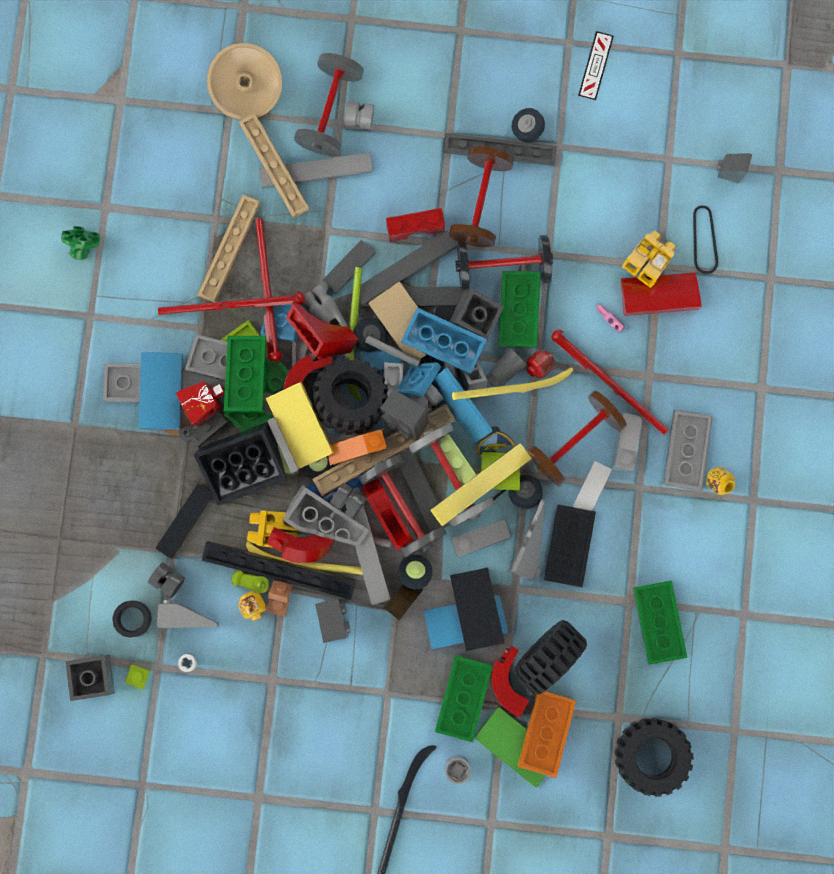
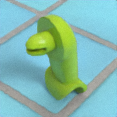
[231,570,269,594]

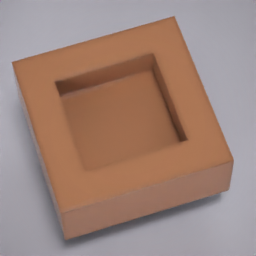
[268,580,292,603]
[266,598,290,617]

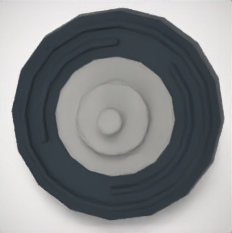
[511,108,545,142]

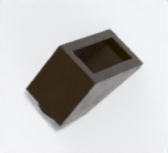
[384,585,423,620]

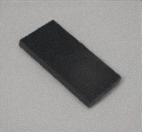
[544,504,596,588]
[450,567,505,651]

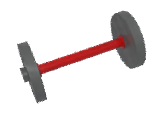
[294,53,364,156]
[359,454,447,558]

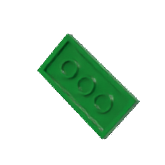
[499,271,541,348]
[224,336,267,413]
[223,361,289,431]
[633,581,687,665]
[435,655,493,743]

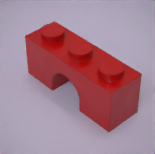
[386,208,445,242]

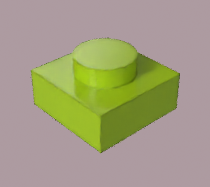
[124,664,151,690]

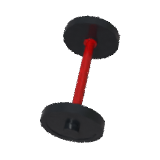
[455,235,553,290]

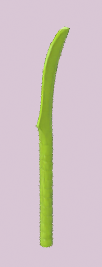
[346,267,363,401]

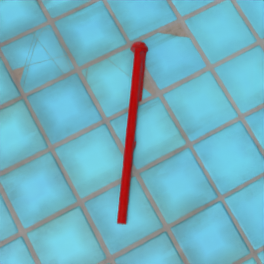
[255,218,282,362]
[158,291,305,315]
[551,329,669,435]

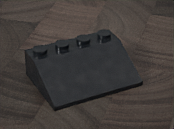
[193,422,287,506]

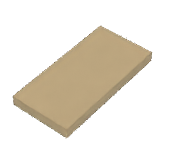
[368,281,427,360]

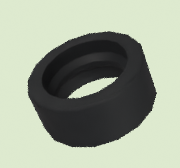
[112,600,152,638]

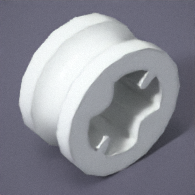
[178,654,197,672]

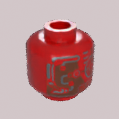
[526,350,555,379]

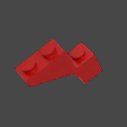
[361,478,414,550]

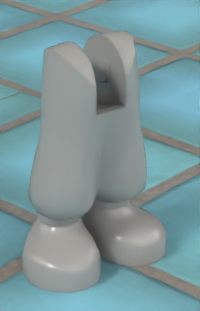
[303,282,348,326]

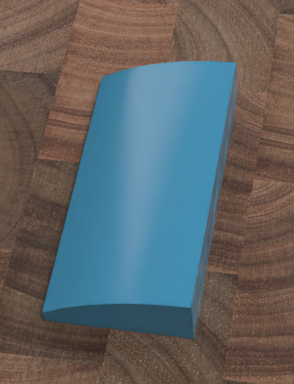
[401,308,487,374]
[139,352,183,430]
[431,368,493,443]
[424,595,508,649]

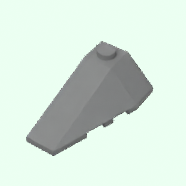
[283,485,369,546]
[509,500,545,581]

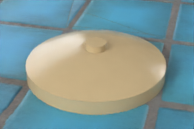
[207,43,282,120]

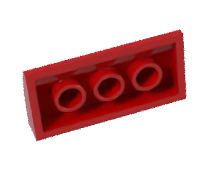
[620,272,702,316]

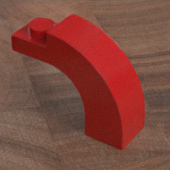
[283,355,333,390]
[267,527,335,563]
[491,646,529,717]

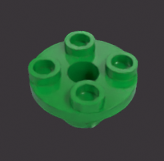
[61,226,100,260]

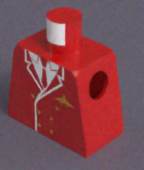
[175,382,225,426]

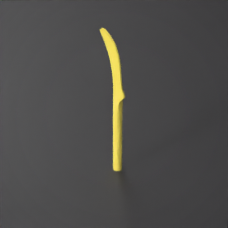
[452,367,573,400]
[246,542,363,575]

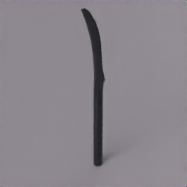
[377,745,436,874]

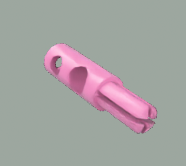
[596,304,625,332]

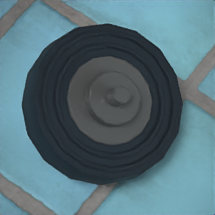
[353,318,387,352]
[508,475,543,509]

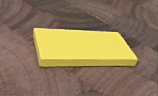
[266,382,334,469]

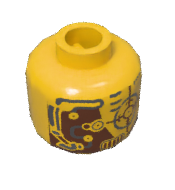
[706,467,735,495]
[238,591,267,621]

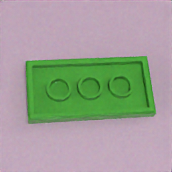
[474,707,546,788]

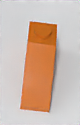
[328,429,387,465]

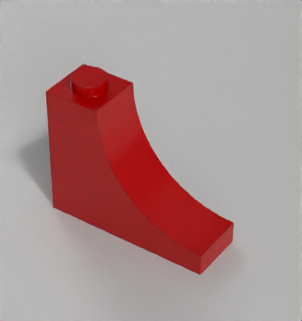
[286,303,358,357]

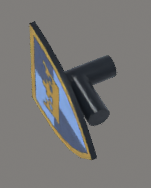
[477,426,515,455]

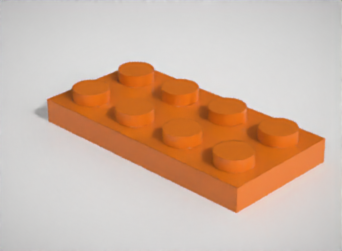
[517,691,576,778]

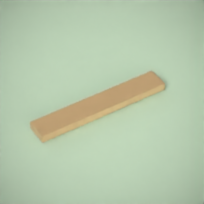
[238,113,310,219]
[197,194,261,303]

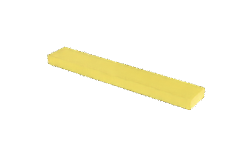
[430,443,532,526]

